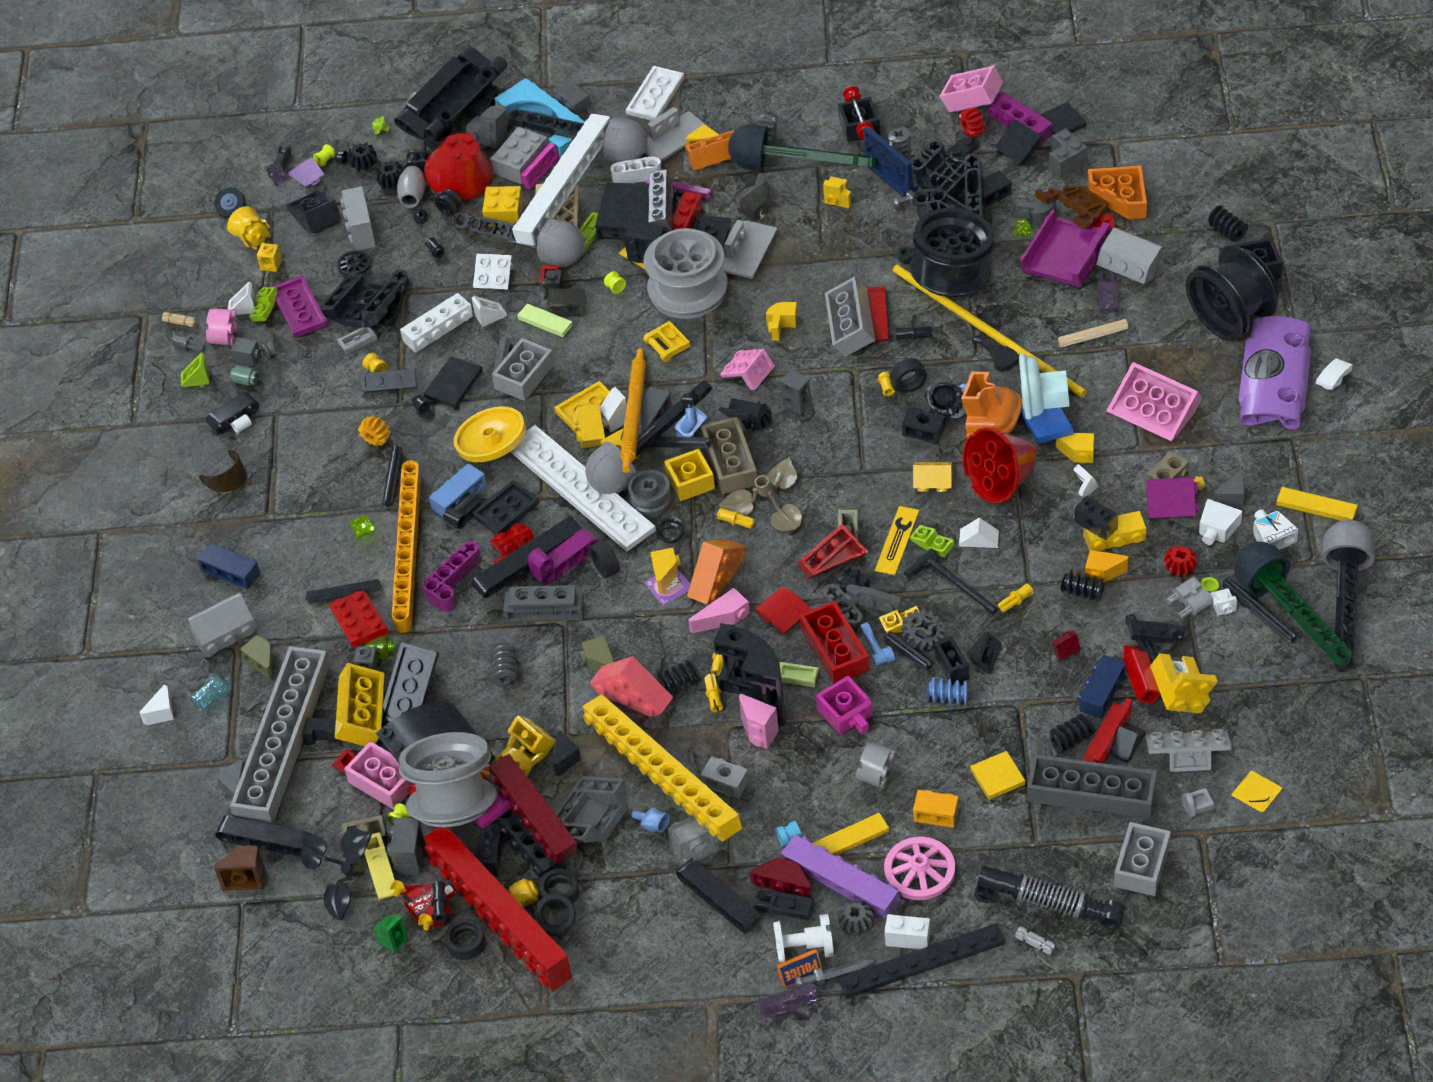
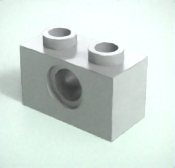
[701,756,749,799]

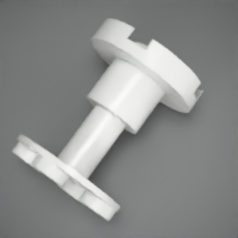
[773,914,834,963]

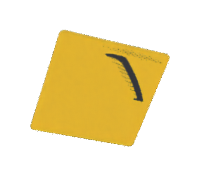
[1231,771,1282,813]

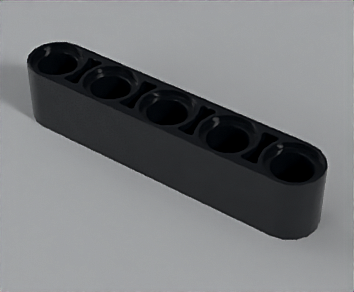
[215,815,312,858]
[675,858,761,933]

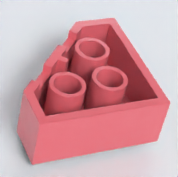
[590,656,673,717]

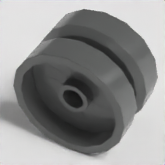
[628,470,672,519]

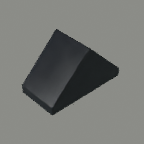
[1110,724,1146,763]
[553,731,581,776]

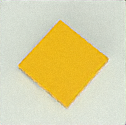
[970,751,1025,800]

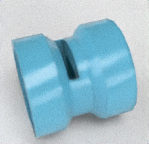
[775,821,802,847]

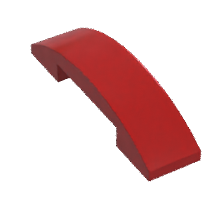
[866,286,888,342]

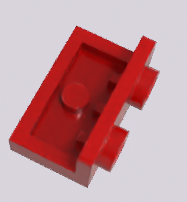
[489,523,535,557]

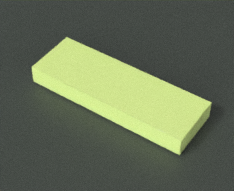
[517,304,573,337]

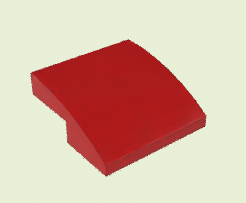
[754,586,811,635]

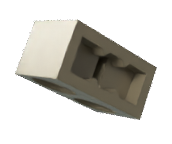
[1147,451,1189,479]

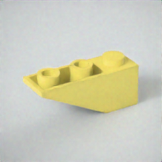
[364,832,394,900]

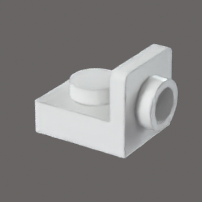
[1210,588,1237,616]

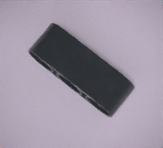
[206,392,260,435]

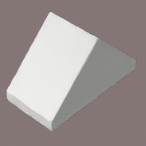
[228,282,256,315]
[472,296,507,327]
[959,518,999,548]
[139,685,174,725]

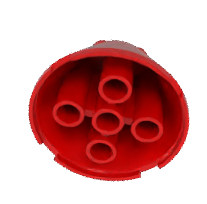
[424,133,494,201]
[963,427,1036,503]

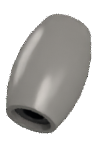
[397,166,425,208]

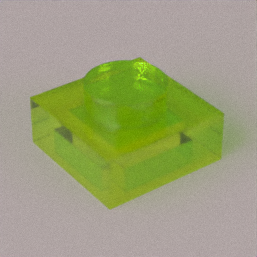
[349,514,374,539]

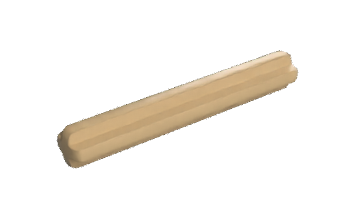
[1058,319,1128,347]

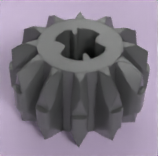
[757,114,777,144]
[838,899,874,936]

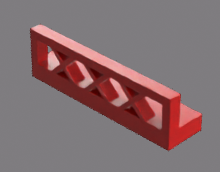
[1081,698,1132,764]

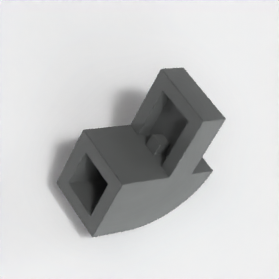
[1017,198,1056,226]

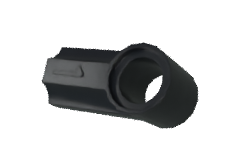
[443,493,481,529]

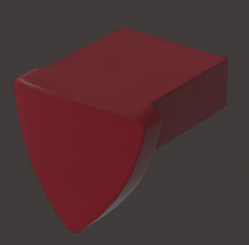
[1052,630,1080,661]

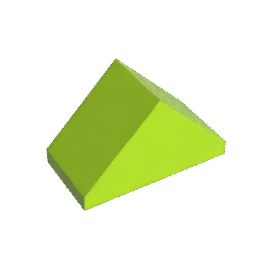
[181,352,209,387]

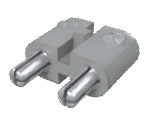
[1166,577,1213,619]

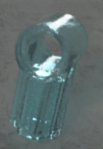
[190,673,231,710]

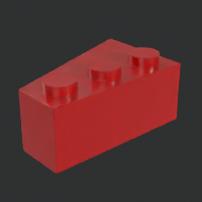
[797,523,868,579]

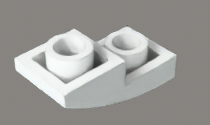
[1316,358,1353,390]

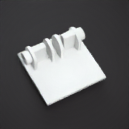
[473,254,513,290]

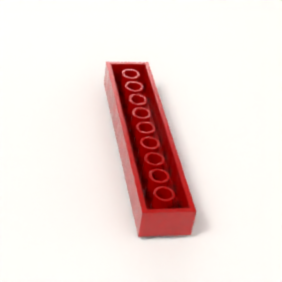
[424,827,572,992]

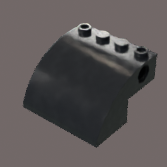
[713,623,786,726]
[376,702,495,784]

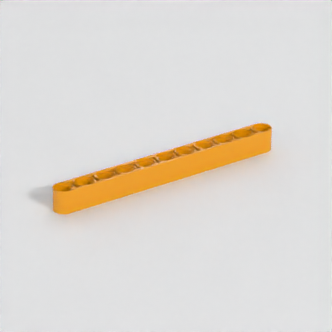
[392,460,421,633]

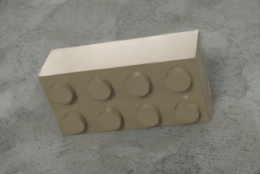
[701,417,757,494]

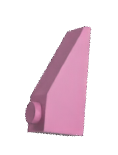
[688,588,750,633]

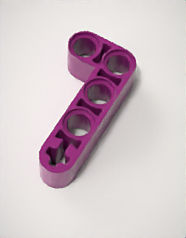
[528,529,599,585]
[423,541,481,612]

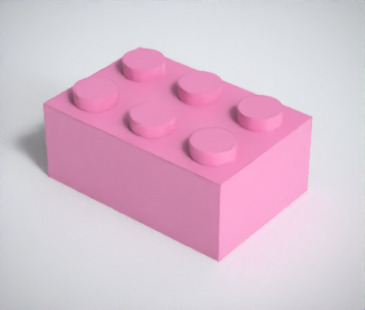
[940,66,1003,113]
[344,741,415,810]

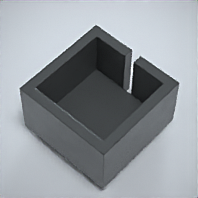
[387,818,425,875]

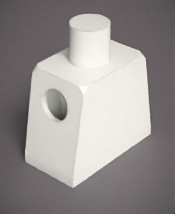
[1199,499,1242,545]

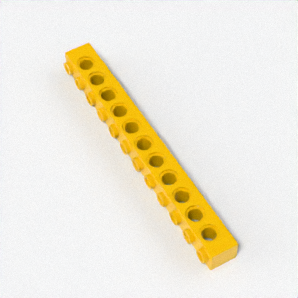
[582,694,742,842]

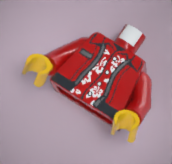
[390,880,455,933]

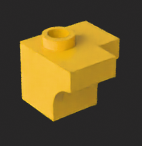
[823,177,852,208]

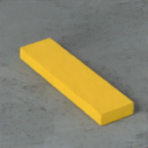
[1276,487,1358,521]
[812,813,889,856]

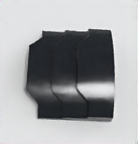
[320,274,405,328]

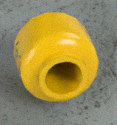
[509,878,540,908]

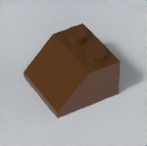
[214,845,265,891]

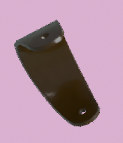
[199,449,247,492]

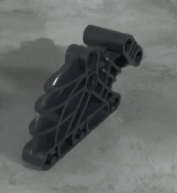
[911,139,986,220]

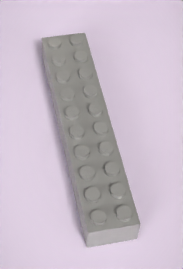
[230,646,330,824]

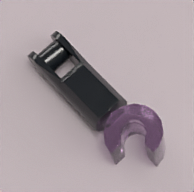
[267,146,292,185]

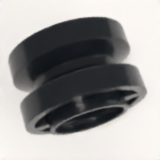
[435,189,463,217]

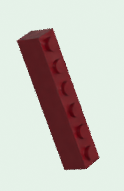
[488,754,577,865]

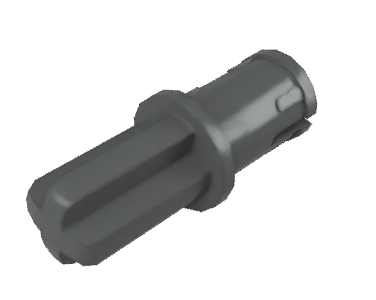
[171,334,206,353]

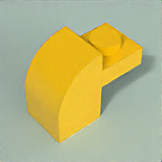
[766,302,798,341]

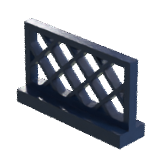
[863,126,918,197]

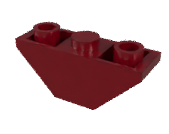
[750,858,812,898]

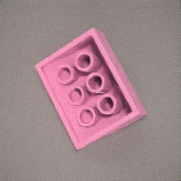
[1107,362,1203,442]

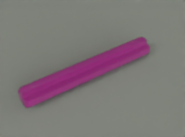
[645,177,712,199]

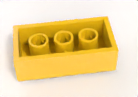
[335,663,384,746]

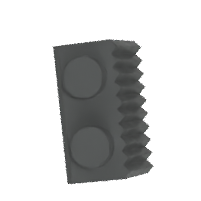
[553,79,591,115]

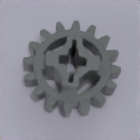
[901,609,945,651]

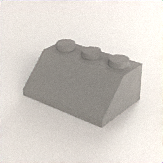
[1096,228,1163,284]
[188,593,257,657]

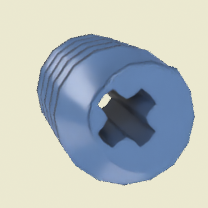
[926,677,969,706]

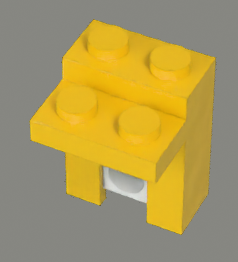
[1150,654,1218,713]

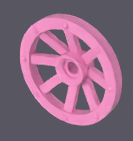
[884,837,955,900]

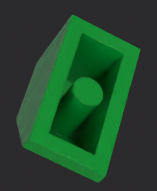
[373,915,408,954]

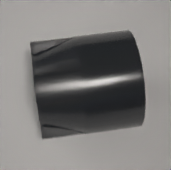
[411,394,431,414]

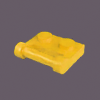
[643,321,690,362]

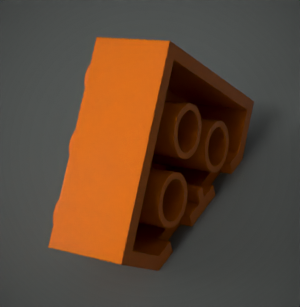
[1088,166,1147,220]
[687,539,747,604]

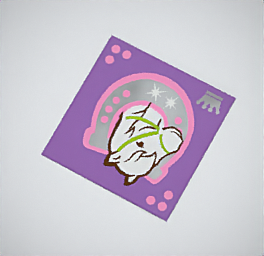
[644,568,690,605]

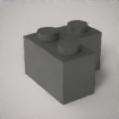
[466,106,507,149]
[1049,128,1088,178]

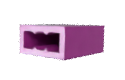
[1146,477,1199,520]

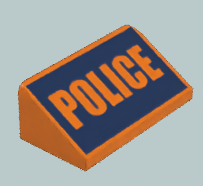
[777,949,823,988]

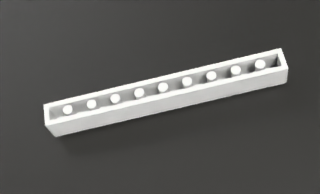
[512,114,611,246]

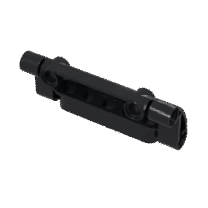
[394,46,508,141]

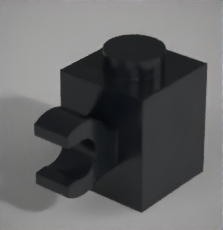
[838,565,870,594]

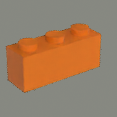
[685,130,734,170]

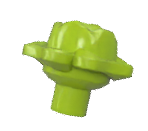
[372,116,390,135]

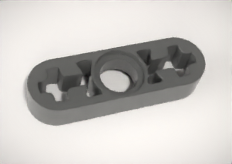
[823,584,863,629]

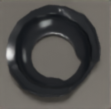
[655,517,685,543]

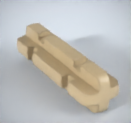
[162,312,196,327]

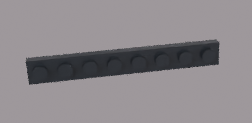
[838,923,1005,999]

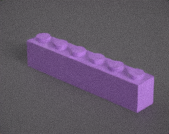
[781,834,901,919]

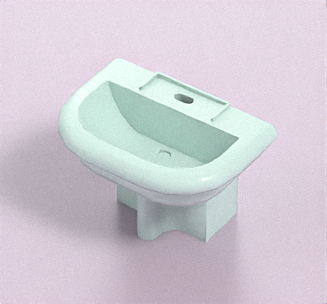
[1019,353,1070,419]

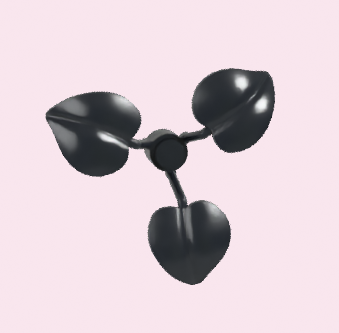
[301,829,372,920]

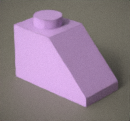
[288,157,324,187]

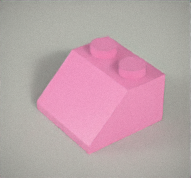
[739,694,779,749]

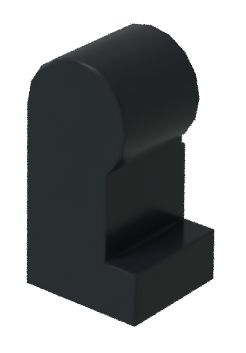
[304,718,340,744]

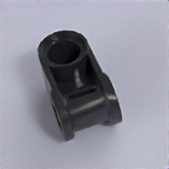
[405,150,433,173]

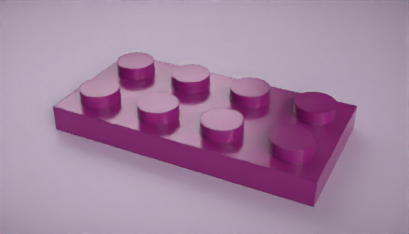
[272,275,328,338]

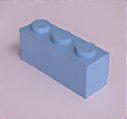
[429,463,487,517]

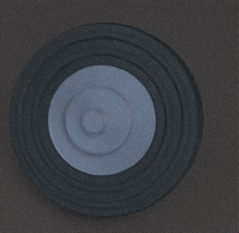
[214,188,246,219]

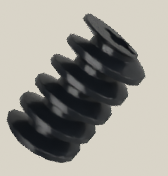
[1208,205,1249,242]
[1060,569,1104,602]
[657,660,702,694]
[1049,713,1096,753]

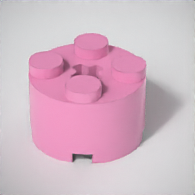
[206,308,238,346]

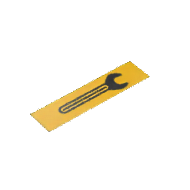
[875,506,919,575]

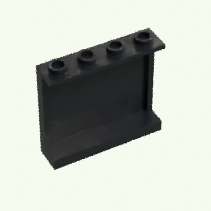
[595,182,677,240]

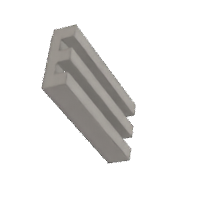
[337,327,377,355]

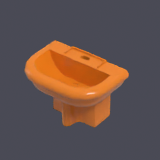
[961,371,1022,438]

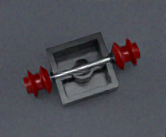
[838,86,881,142]

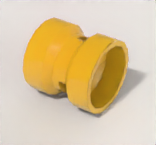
[362,353,388,372]

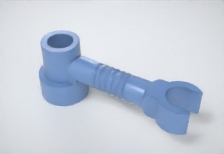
[860,622,896,667]

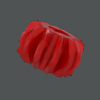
[959,107,985,137]
[1164,544,1197,578]

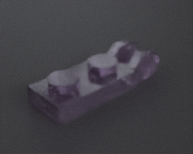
[1097,271,1119,313]
[758,983,818,1019]

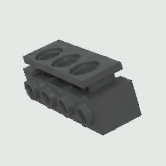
[503,585,584,623]

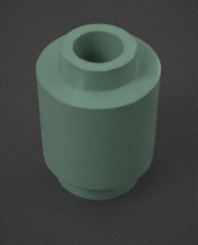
[230,365,259,386]

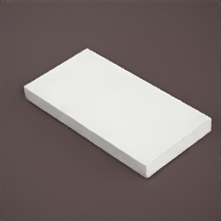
[626,66,685,121]

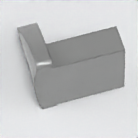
[1181,788,1214,817]

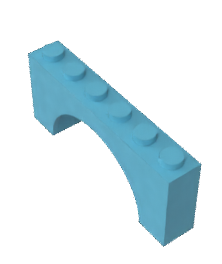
[495,78,585,159]

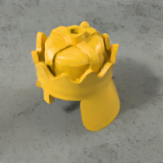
[227,206,271,250]
[495,733,546,777]

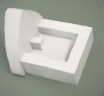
[1073,464,1099,497]

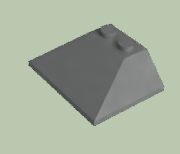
[556,776,626,843]

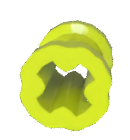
[313,144,335,167]

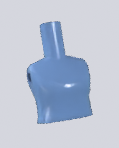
[632,807,670,833]

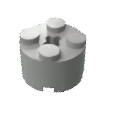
[856,741,896,788]

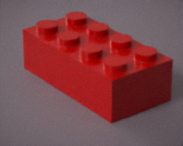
[799,601,870,684]

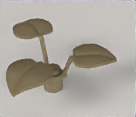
[719,458,802,532]

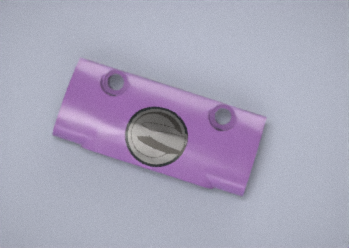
[1239,316,1312,430]

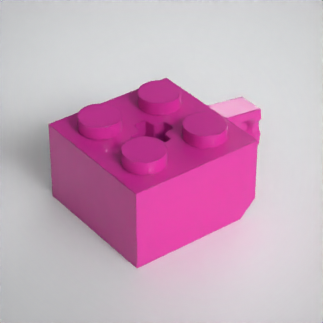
[816,676,873,735]

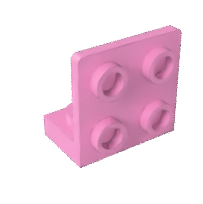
[720,349,775,390]

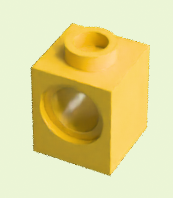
[257,243,282,272]

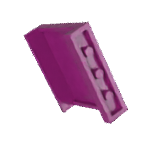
[1020,209,1111,287]

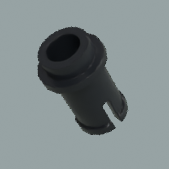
[425,237,445,258]

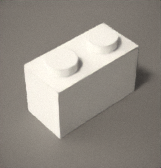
[885,914,930,949]

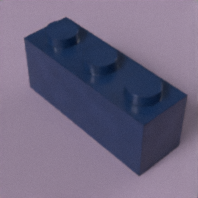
[197,543,260,590]
[1077,655,1126,719]

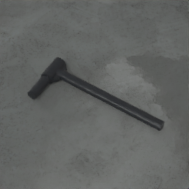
[904,548,998,615]

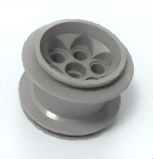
[644,229,728,319]
[399,732,497,827]

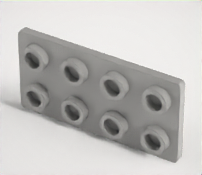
[644,107,710,162]
[722,220,777,279]
[1146,729,1231,772]

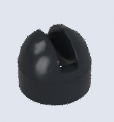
[334,150,348,164]
[414,209,428,224]

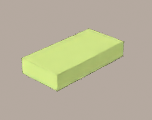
[780,662,819,687]

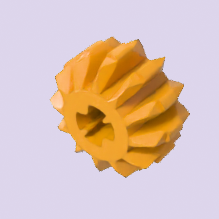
[358,415,391,447]

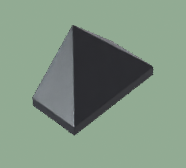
[966,631,1001,674]

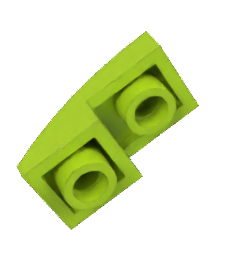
[249,287,277,322]
[910,525,955,558]

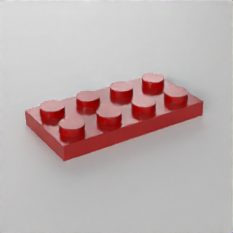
[328,590,389,648]

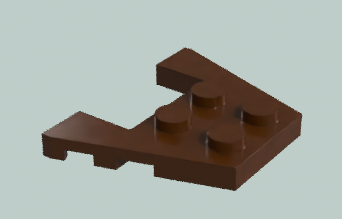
[1034,185,1108,230]

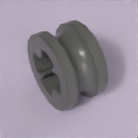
[261,341,277,359]

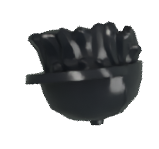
[924,382,966,419]

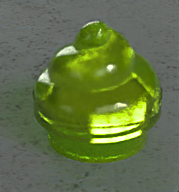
[1013,217,1032,235]

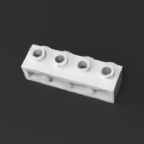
[400,293,473,353]

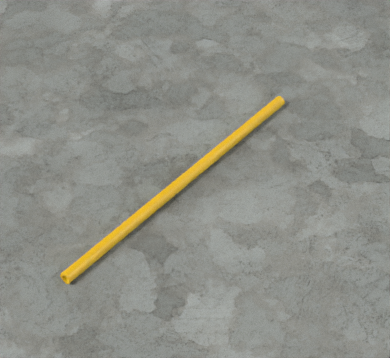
[893,264,1087,398]

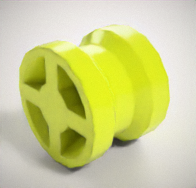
[604,271,626,294]
[387,803,412,826]

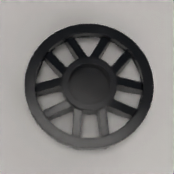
[337,250,370,276]

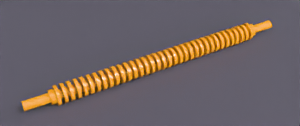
[620,349,646,473]

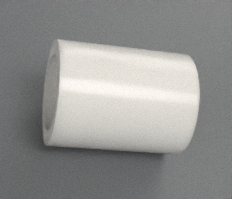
[231,414,252,434]

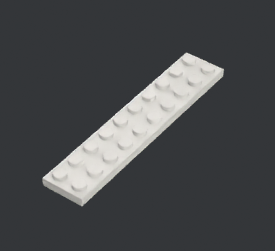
[510,425,656,552]

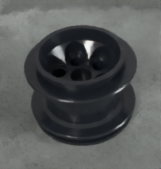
[910,208,994,297]
[1185,246,1279,341]

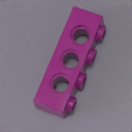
[988,91,1053,146]

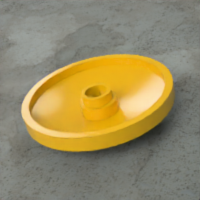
[454,407,526,462]

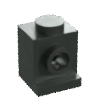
[543,270,564,298]

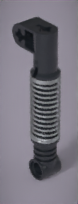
[974,865,1125,930]

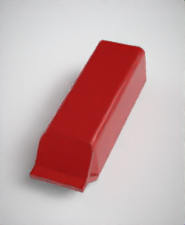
[1122,645,1161,704]

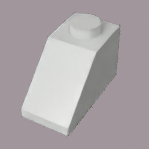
[600,387,626,433]

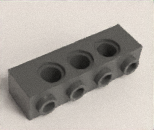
[649,170,673,234]

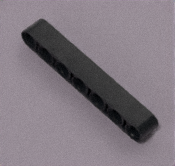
[471,516,585,598]

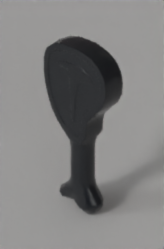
[972,332,1019,372]

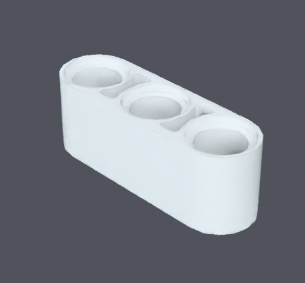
[611,157,662,184]

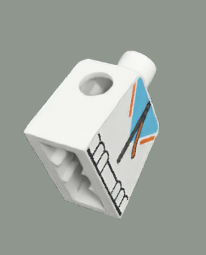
[1253,510,1298,550]

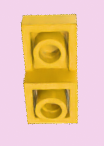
[879,606,920,634]

